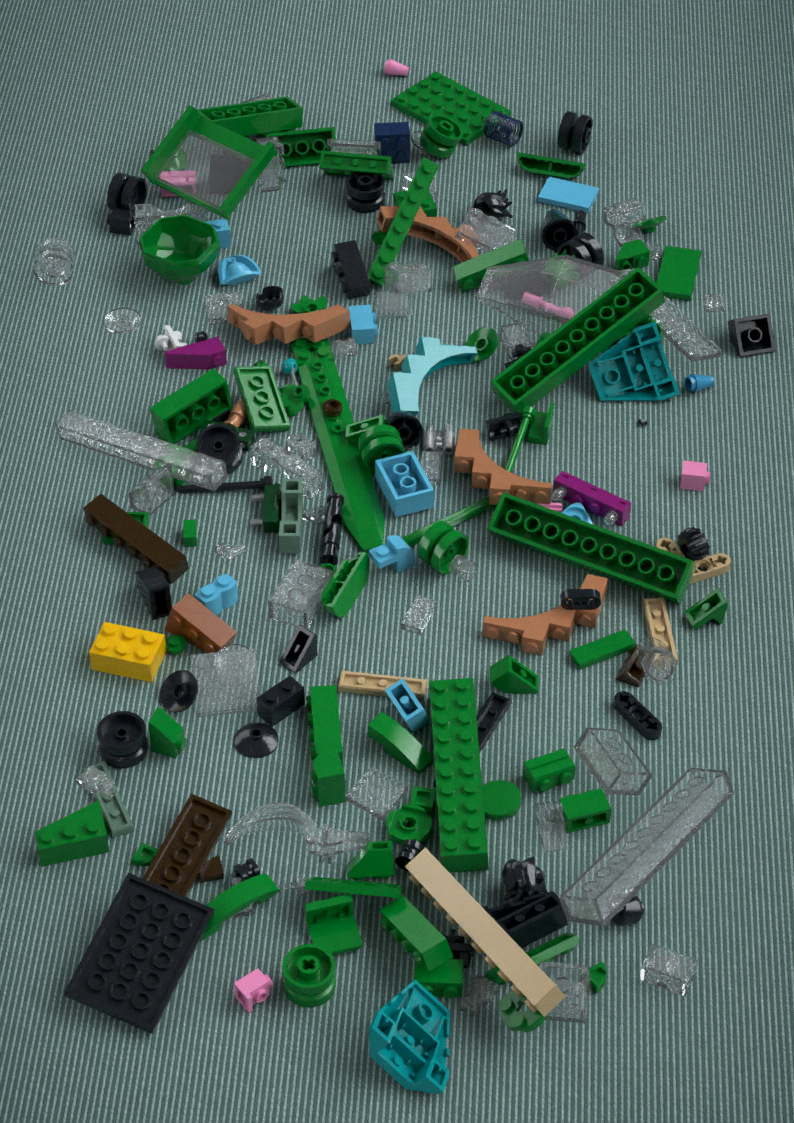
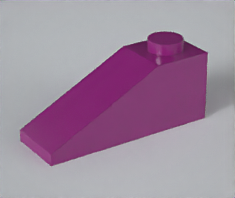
[164,336,227,370]

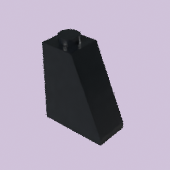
[135,566,172,620]

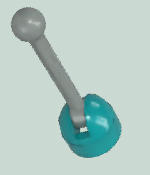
[281,358,298,386]

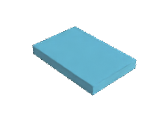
[538,177,599,213]

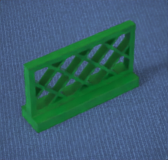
[319,151,395,180]

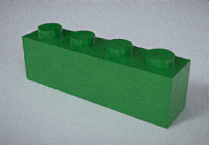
[453,239,531,293]
[306,685,343,766]
[379,896,453,972]

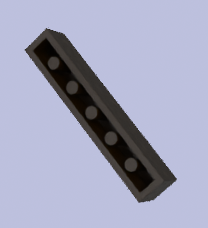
[83,493,189,584]

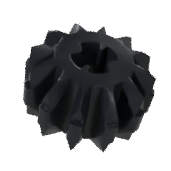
[677,527,710,561]

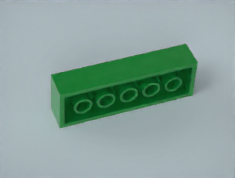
[196,96,303,138]

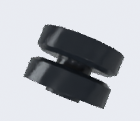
[557,111,593,154]
[107,172,147,216]
[346,173,385,213]
[557,232,604,280]
[196,424,244,476]
[97,711,148,768]

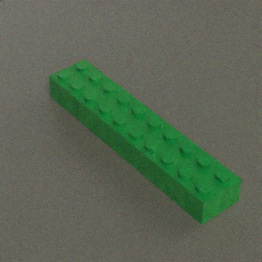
[490,267,665,413]
[487,492,696,605]
[429,678,489,873]

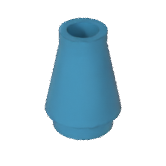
[684,374,715,393]

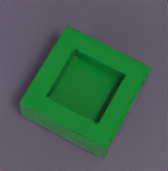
[410,787,436,813]

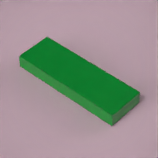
[569,629,636,669]

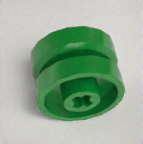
[419,114,463,158]
[358,424,406,474]
[417,521,469,574]
[282,944,336,1008]

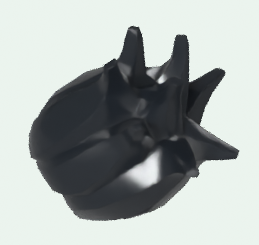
[473,189,513,224]
[502,856,548,903]

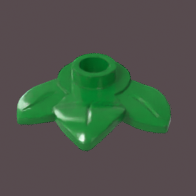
[291,295,327,314]
[279,384,310,418]

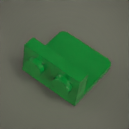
[305,894,362,955]

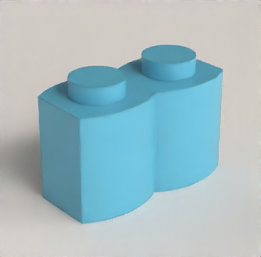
[195,574,238,615]

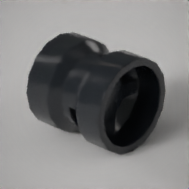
[395,839,424,872]

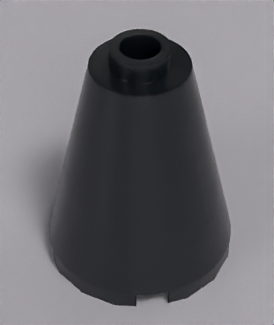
[542,209,578,253]

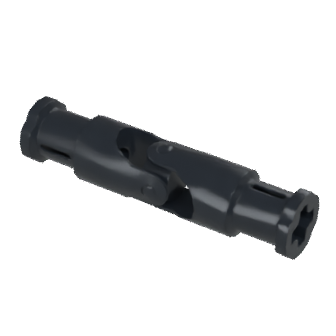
[320,493,344,566]

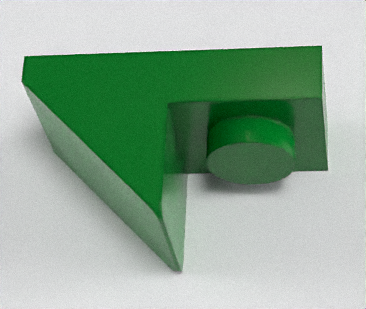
[346,414,386,444]
[685,587,728,630]

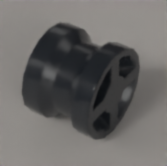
[233,858,261,883]

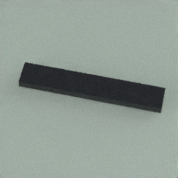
[433,692,512,787]

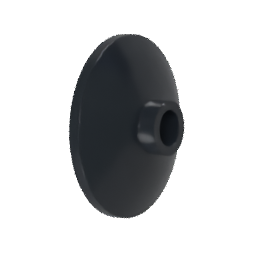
[160,670,198,712]
[234,723,279,758]

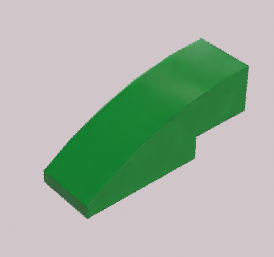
[368,712,434,775]

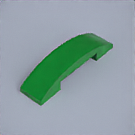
[200,873,280,941]

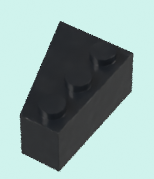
[331,240,371,300]
[483,891,568,949]

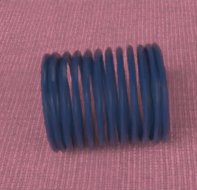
[484,111,523,147]

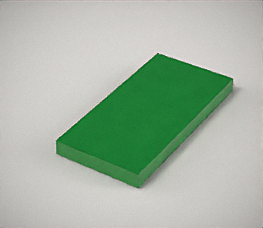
[656,246,702,301]
[233,366,291,432]
[305,876,403,898]

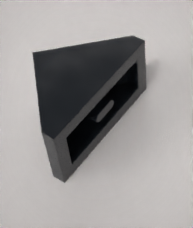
[279,624,318,673]

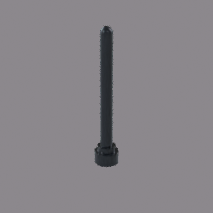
[176,476,273,493]

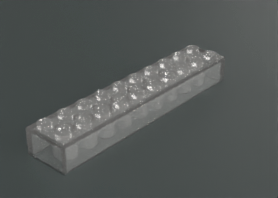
[559,768,734,926]

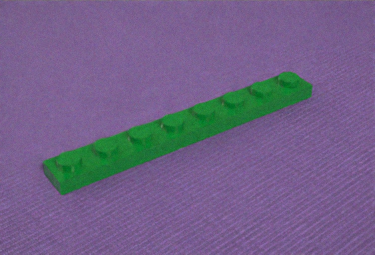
[367,157,440,288]

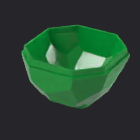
[139,214,220,285]

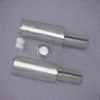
[423,424,455,455]

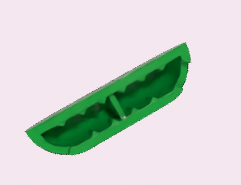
[517,152,586,179]
[321,552,370,617]

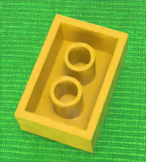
[89,622,167,682]

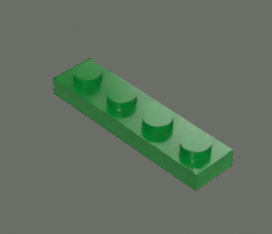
[486,933,580,985]

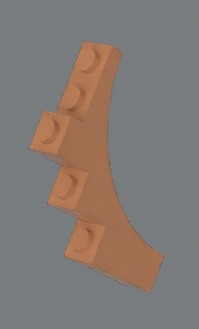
[377,206,479,263]
[227,304,351,345]
[454,428,552,505]
[482,574,608,655]

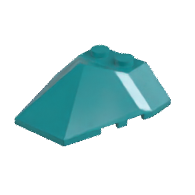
[588,321,680,401]
[369,979,450,1095]

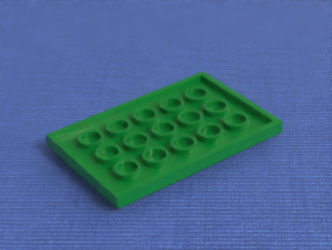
[391,71,511,146]

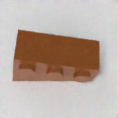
[164,593,237,658]

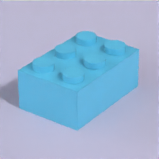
[375,451,434,517]

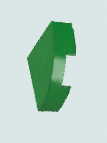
[131,843,158,866]
[582,962,606,994]

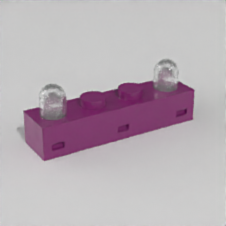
[551,471,631,527]

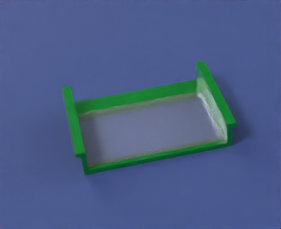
[140,105,278,220]

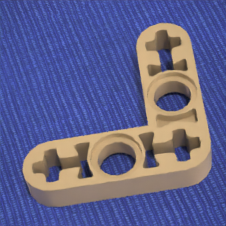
[656,538,731,584]

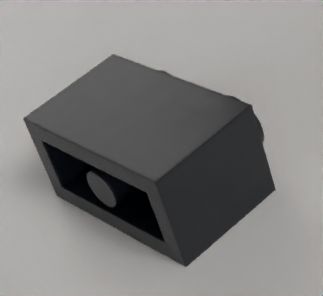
[257,675,305,727]

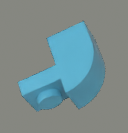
[369,535,415,573]

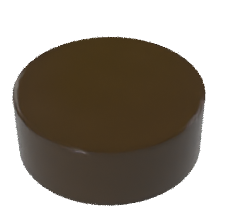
[322,399,342,418]

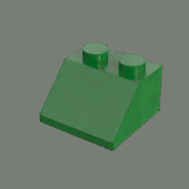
[310,739,345,807]

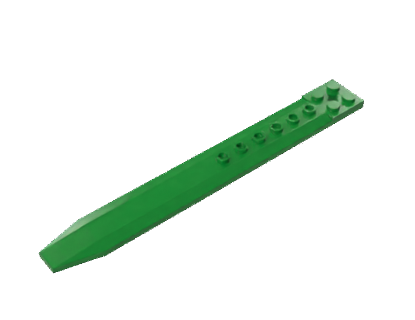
[290,337,384,553]

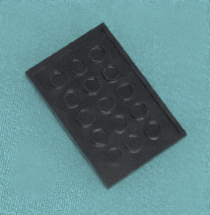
[64,873,215,1034]

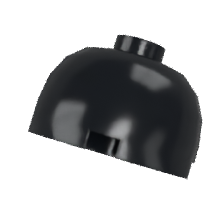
[385,411,423,451]

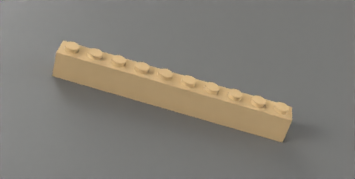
[405,847,566,1017]

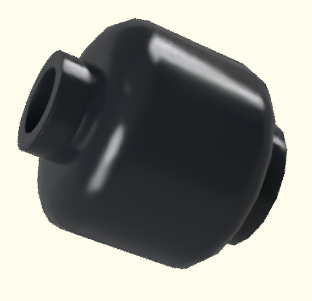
[607,894,644,926]

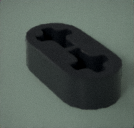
[560,589,601,610]

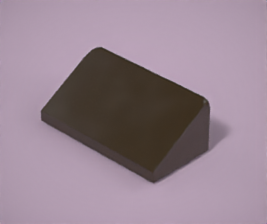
[615,644,655,687]

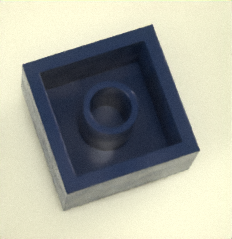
[374,122,410,163]

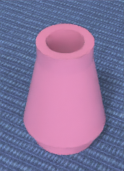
[384,59,409,77]

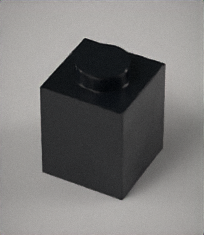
[107,208,136,236]

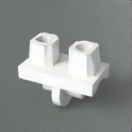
[154,325,187,351]

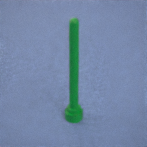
[505,406,537,473]

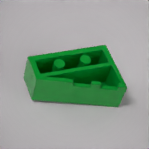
[34,800,109,867]

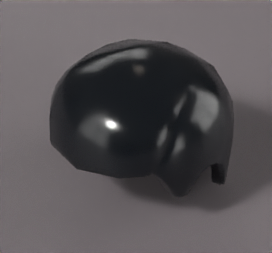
[256,286,284,311]

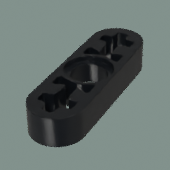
[614,691,662,740]

